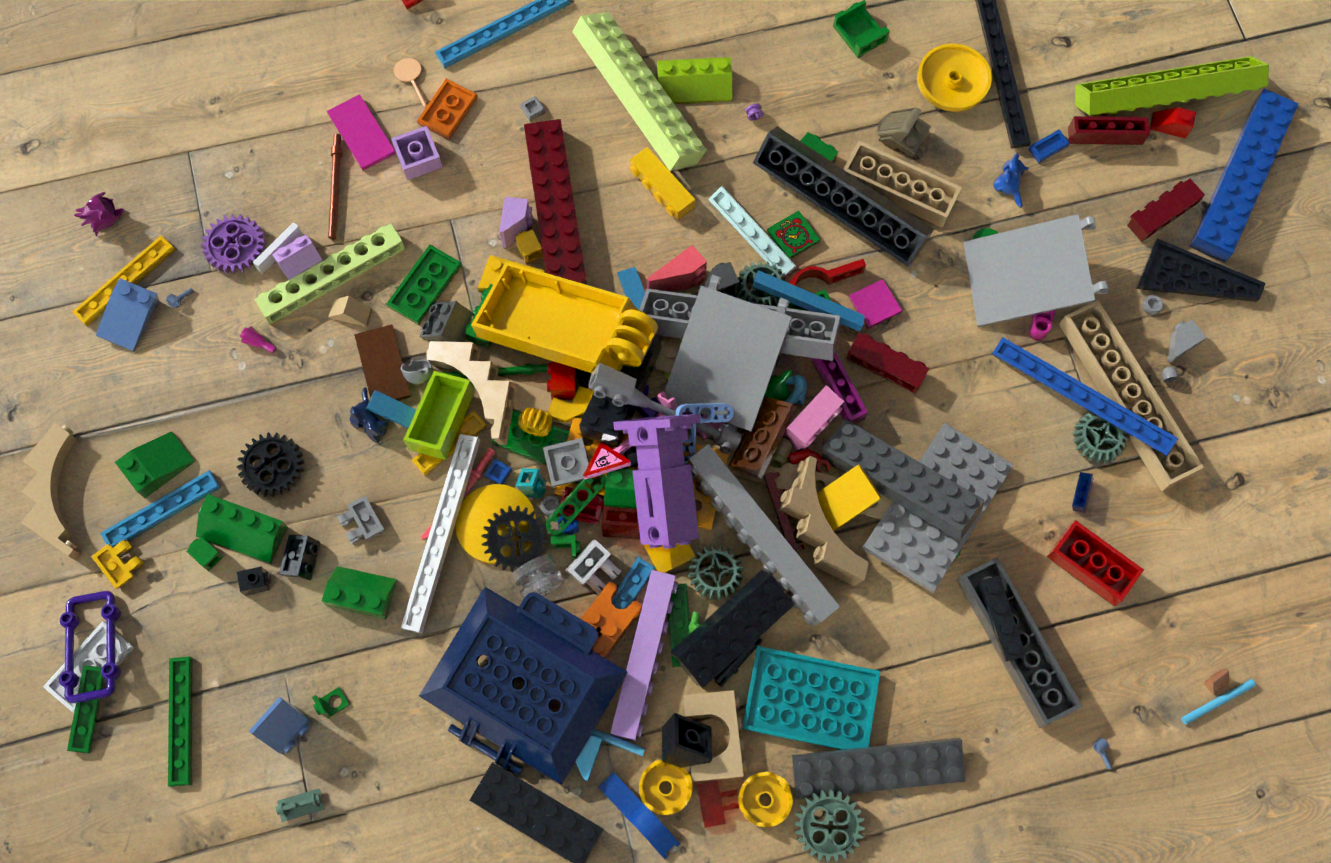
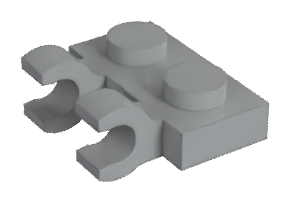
[337,496,385,544]

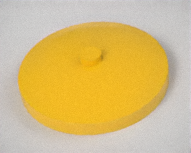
[917,43,992,112]
[455,484,536,565]

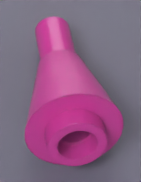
[240,326,276,354]

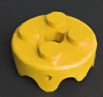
[639,759,693,815]
[738,772,793,827]

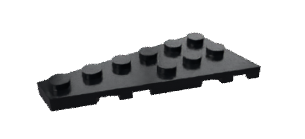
[1136,238,1266,302]

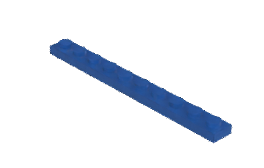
[992,337,1178,456]

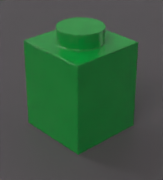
[186,536,224,571]

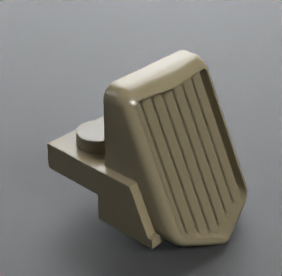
[877,107,931,157]

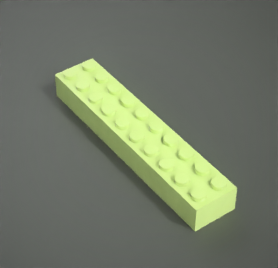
[572,12,707,171]

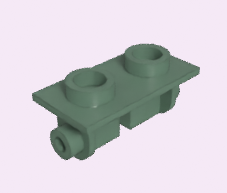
[276,788,324,822]

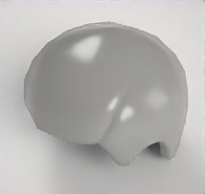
[401,360,433,385]

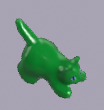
[764,369,792,401]

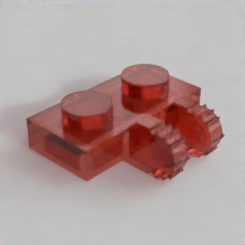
[696,780,740,828]

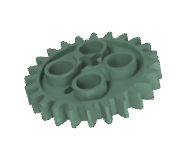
[794,789,865,862]

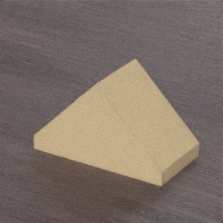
[328,296,372,326]

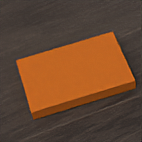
[417,78,478,140]

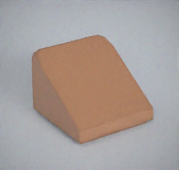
[1204,669,1229,695]

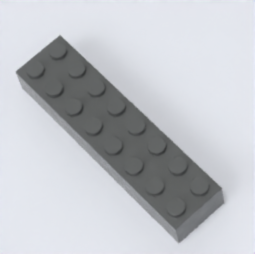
[822,419,984,541]
[957,557,1083,728]

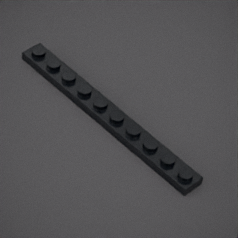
[975,0,1031,149]

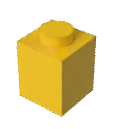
[515,229,543,264]

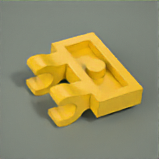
[91,540,144,589]

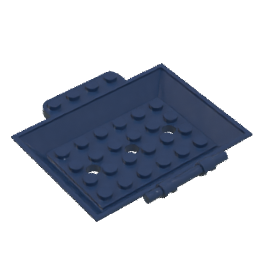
[419,587,628,785]

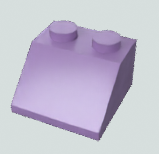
[499,197,533,248]
[272,235,322,280]

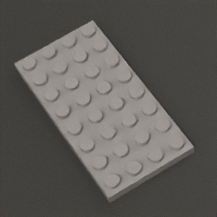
[862,423,1013,593]

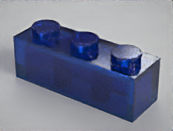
[1072,472,1094,513]

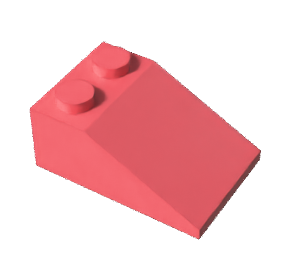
[647,245,707,292]

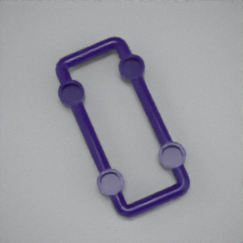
[59,591,121,703]

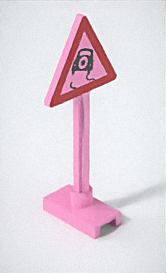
[583,391,678,479]

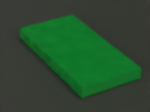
[386,244,462,325]
[492,410,570,465]

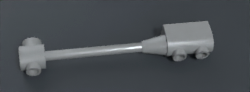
[589,363,741,454]

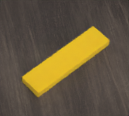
[412,411,487,476]

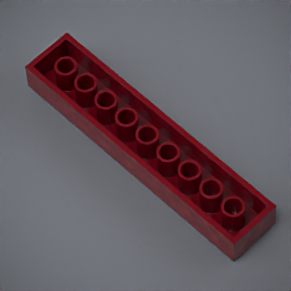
[524,119,587,285]

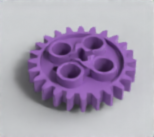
[201,214,266,274]

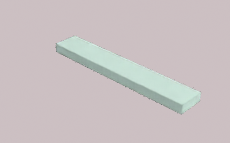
[708,186,797,278]

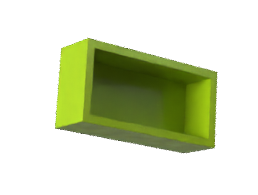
[403,371,475,460]

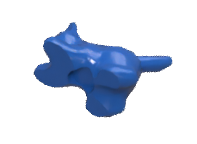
[993,153,1029,208]

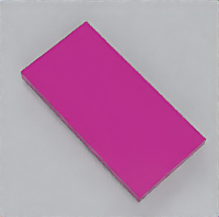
[327,94,396,171]

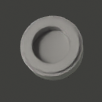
[1142,295,1163,315]
[540,496,560,517]

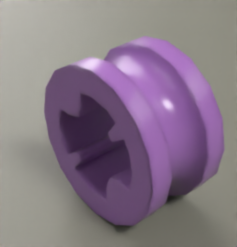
[745,104,764,121]

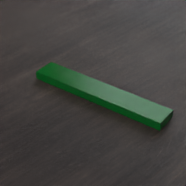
[168,656,192,787]

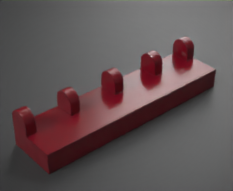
[764,472,805,551]

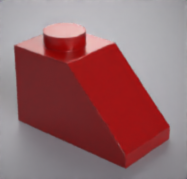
[1149,107,1196,139]

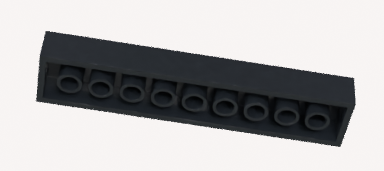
[753,126,934,267]

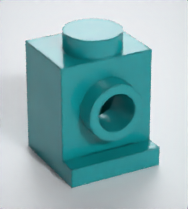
[516,468,547,498]

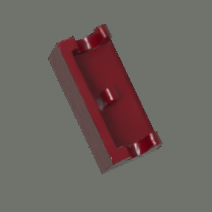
[559,486,604,525]

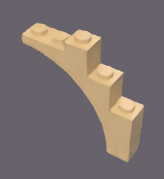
[780,456,869,586]

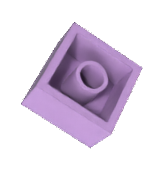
[391,126,442,180]

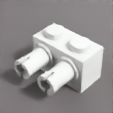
[565,540,621,595]

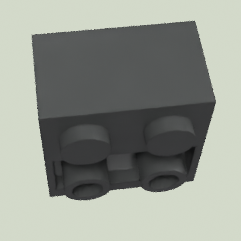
[419,301,473,342]

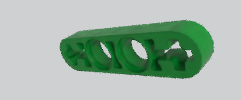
[545,474,606,535]

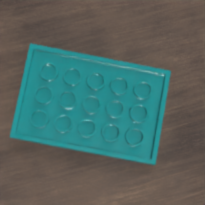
[742,646,881,750]

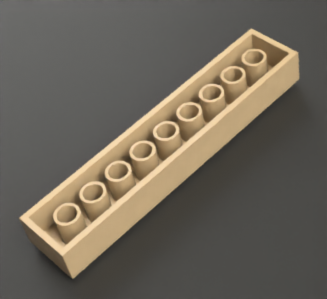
[1059,300,1204,491]

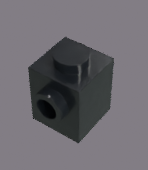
[237,566,271,596]

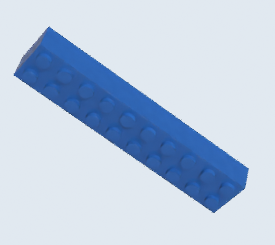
[1189,88,1299,263]

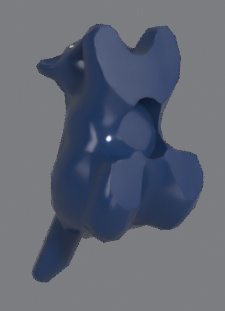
[349,387,389,443]

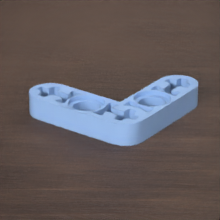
[675,403,734,464]

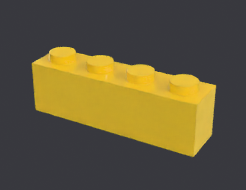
[629,147,695,221]

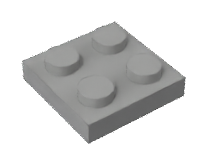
[543,438,589,487]

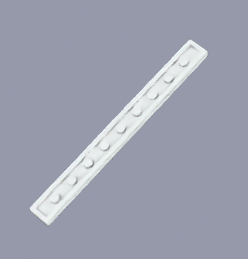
[401,434,481,634]

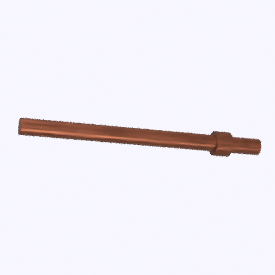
[328,134,342,240]

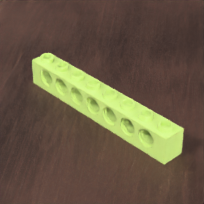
[254,223,405,325]

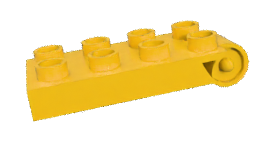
[471,262,658,373]

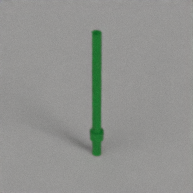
[430,363,548,379]

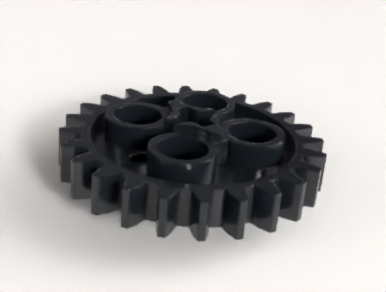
[237,432,305,497]
[481,506,548,572]

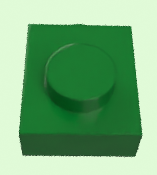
[551,533,580,559]

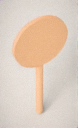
[394,58,427,107]

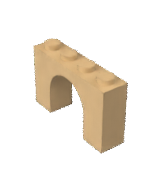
[683,690,747,783]

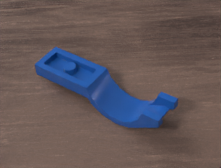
[598,772,680,859]

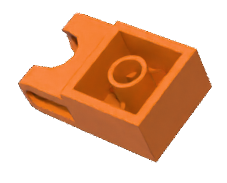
[581,582,643,659]

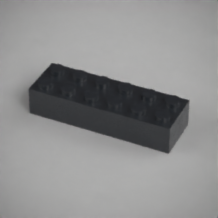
[579,335,662,447]
[670,570,794,688]
[469,762,604,863]

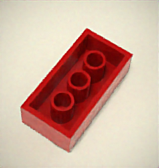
[1047,520,1144,607]

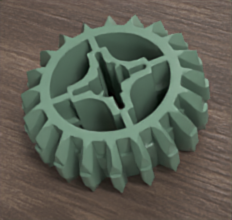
[737,261,786,307]
[1073,413,1128,463]
[688,545,744,600]

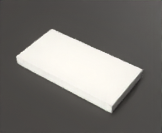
[43,621,135,713]

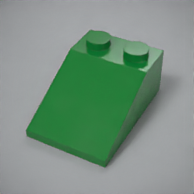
[115,431,195,498]

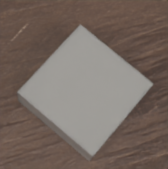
[520,96,546,121]

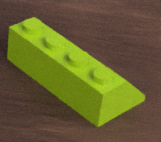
[657,57,732,104]

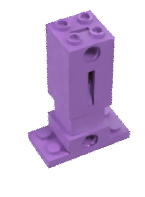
[613,414,701,549]

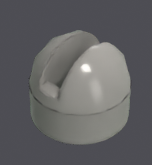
[1162,367,1179,383]

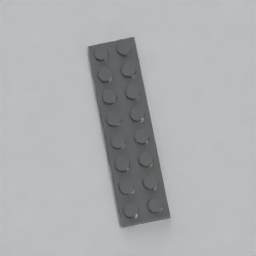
[791,737,965,799]

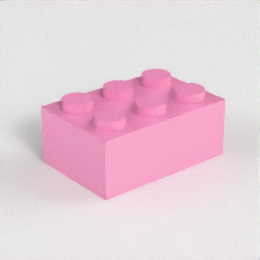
[782,385,844,452]

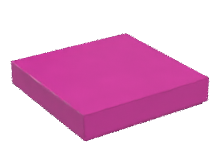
[849,279,902,329]

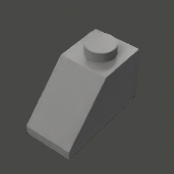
[1167,319,1207,363]

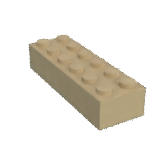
[843,141,962,228]

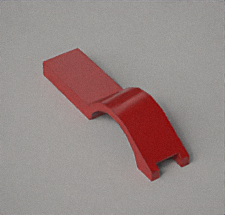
[789,259,866,286]

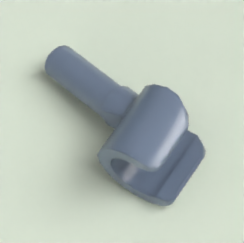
[166,288,194,308]
[1093,738,1112,770]

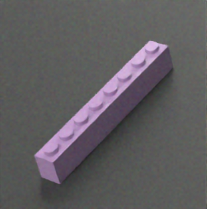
[610,570,679,741]

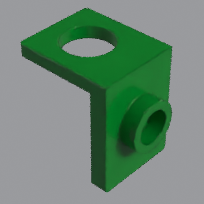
[312,687,350,718]

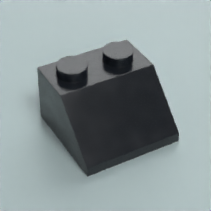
[662,713,712,768]

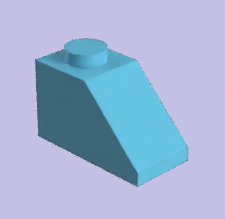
[575,735,603,782]

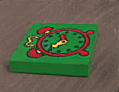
[767,210,820,259]

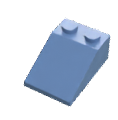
[96,278,159,352]
[249,697,312,755]

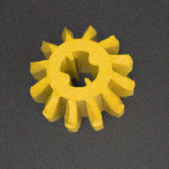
[518,407,553,437]

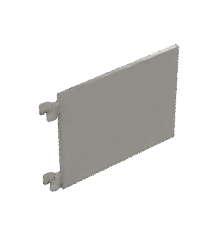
[964,214,1109,327]
[664,274,792,431]

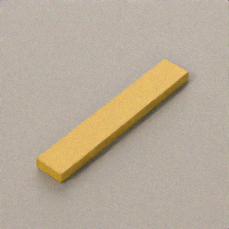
[72,235,175,326]

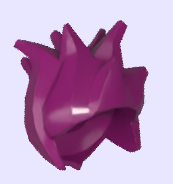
[74,192,124,236]

